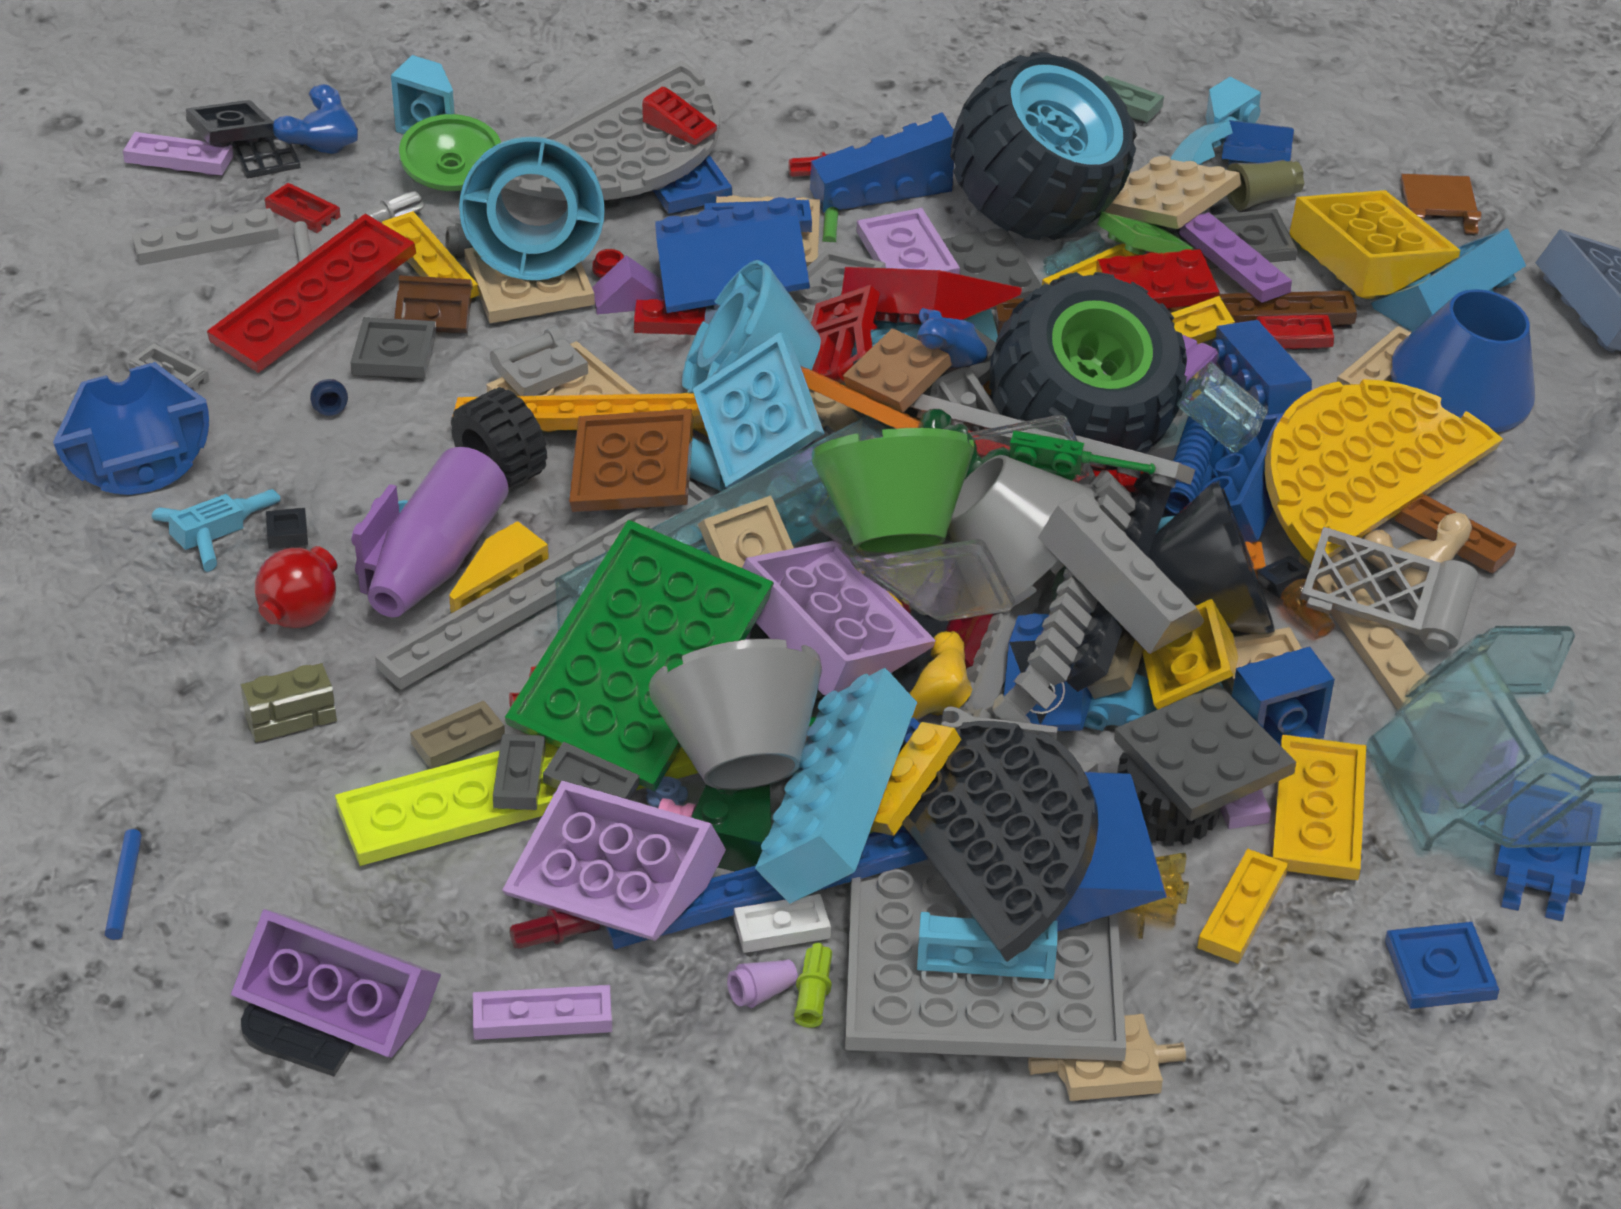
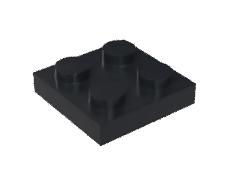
[186,100,275,147]

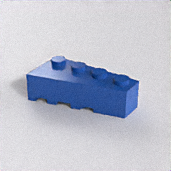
[810,112,954,213]

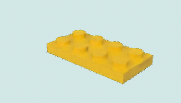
[1272,735,1366,881]

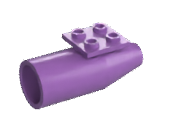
[351,447,508,618]

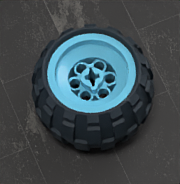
[950,52,1137,240]

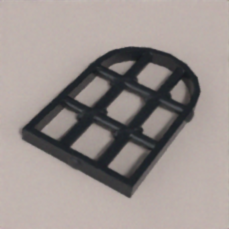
[232,121,301,179]

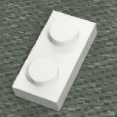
[734,894,831,953]

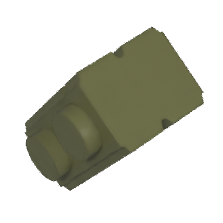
[240,663,337,743]

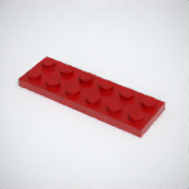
[207,213,417,373]

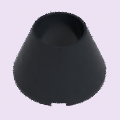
[1148,480,1275,634]

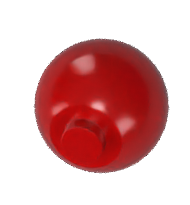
[254,546,338,628]

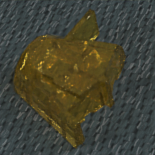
[1125,852,1189,939]

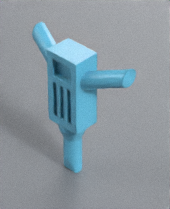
[152,489,281,572]

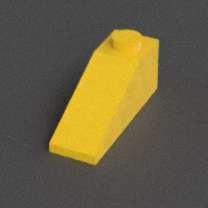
[449,521,549,613]

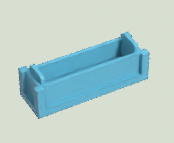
[917,912,1058,979]

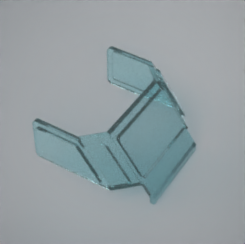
[1366,626,1621,851]

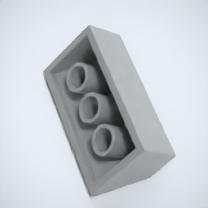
[1038,492,1204,654]

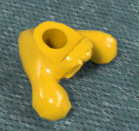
[909,631,973,720]

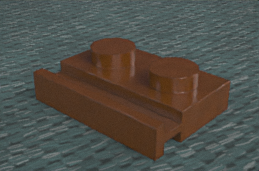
[394,275,473,334]

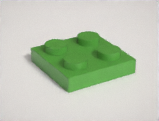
[1097,211,1193,255]

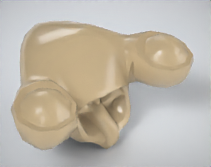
[1363,512,1472,595]

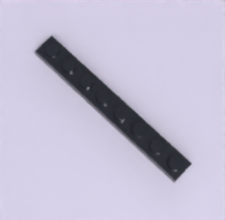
[1066,472,1172,692]

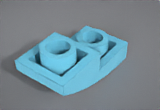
[1170,121,1233,165]

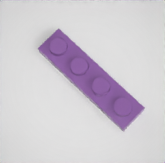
[1180,213,1292,303]

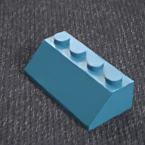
[1371,228,1526,332]

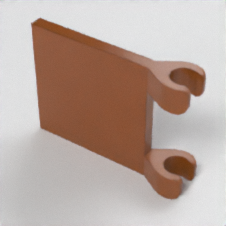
[1400,173,1481,234]

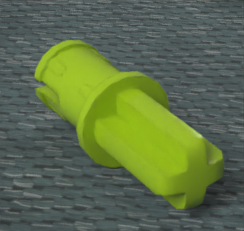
[794,942,832,1028]

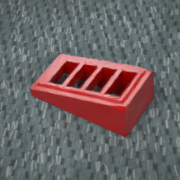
[642,86,717,145]

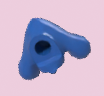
[273,84,358,154]
[917,308,989,368]

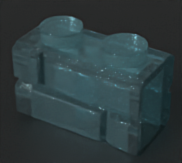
[1177,362,1268,453]

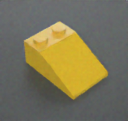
[1142,599,1239,710]

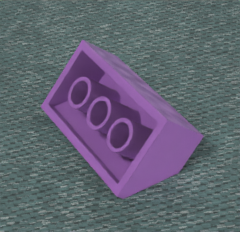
[231,909,441,1058]

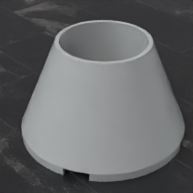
[948,455,1100,613]
[649,639,822,790]

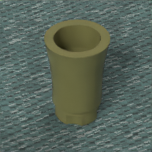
[1227,160,1305,211]

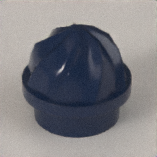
[310,379,348,416]

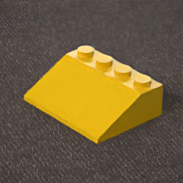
[1289,190,1461,299]

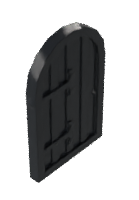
[241,1003,355,1077]

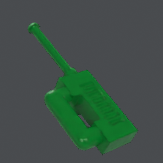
[1010,430,1156,481]

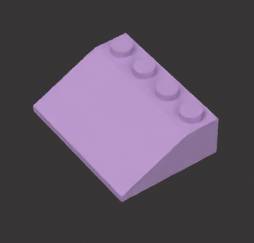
[742,540,936,696]
[502,781,726,941]

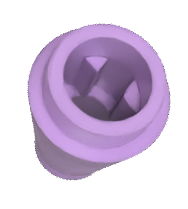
[727,959,798,1008]

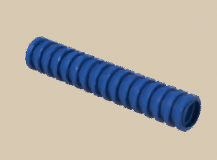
[1165,383,1229,515]

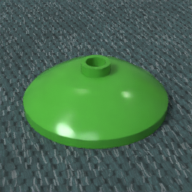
[399,114,501,191]

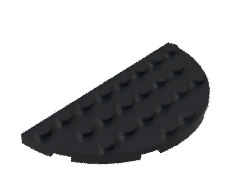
[899,721,1099,962]

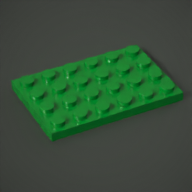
[505,519,774,792]

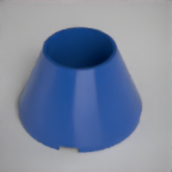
[1390,289,1535,433]

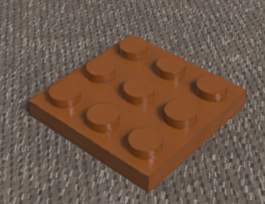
[569,409,694,512]

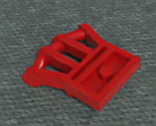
[811,285,880,384]

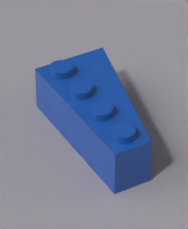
[1212,320,1312,418]

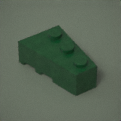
[691,784,771,872]

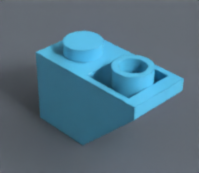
[1206,77,1261,143]

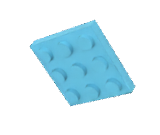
[692,331,824,491]

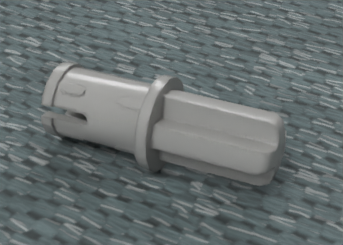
[353,191,423,223]

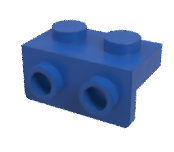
[1222,120,1294,165]

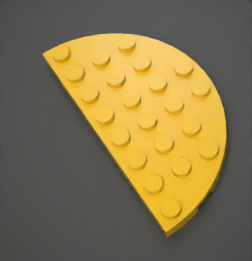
[1265,379,1503,565]

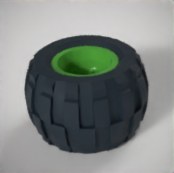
[989,272,1187,475]

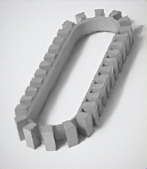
[959,470,1135,724]

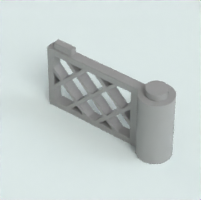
[1300,527,1478,652]

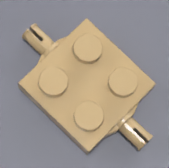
[1028,1014,1186,1101]

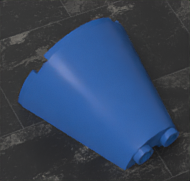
[53,362,209,495]

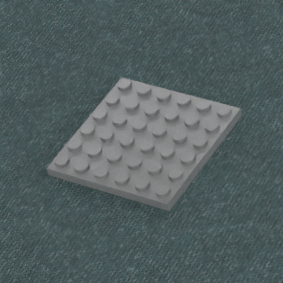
[845,860,1126,1061]

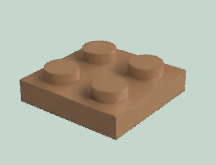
[843,328,952,413]

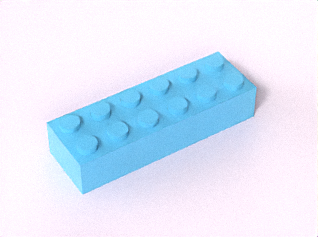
[755,668,917,904]

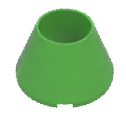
[811,428,974,553]

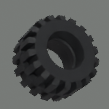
[451,387,547,490]
[1117,752,1221,846]

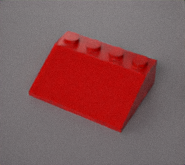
[841,267,1022,325]

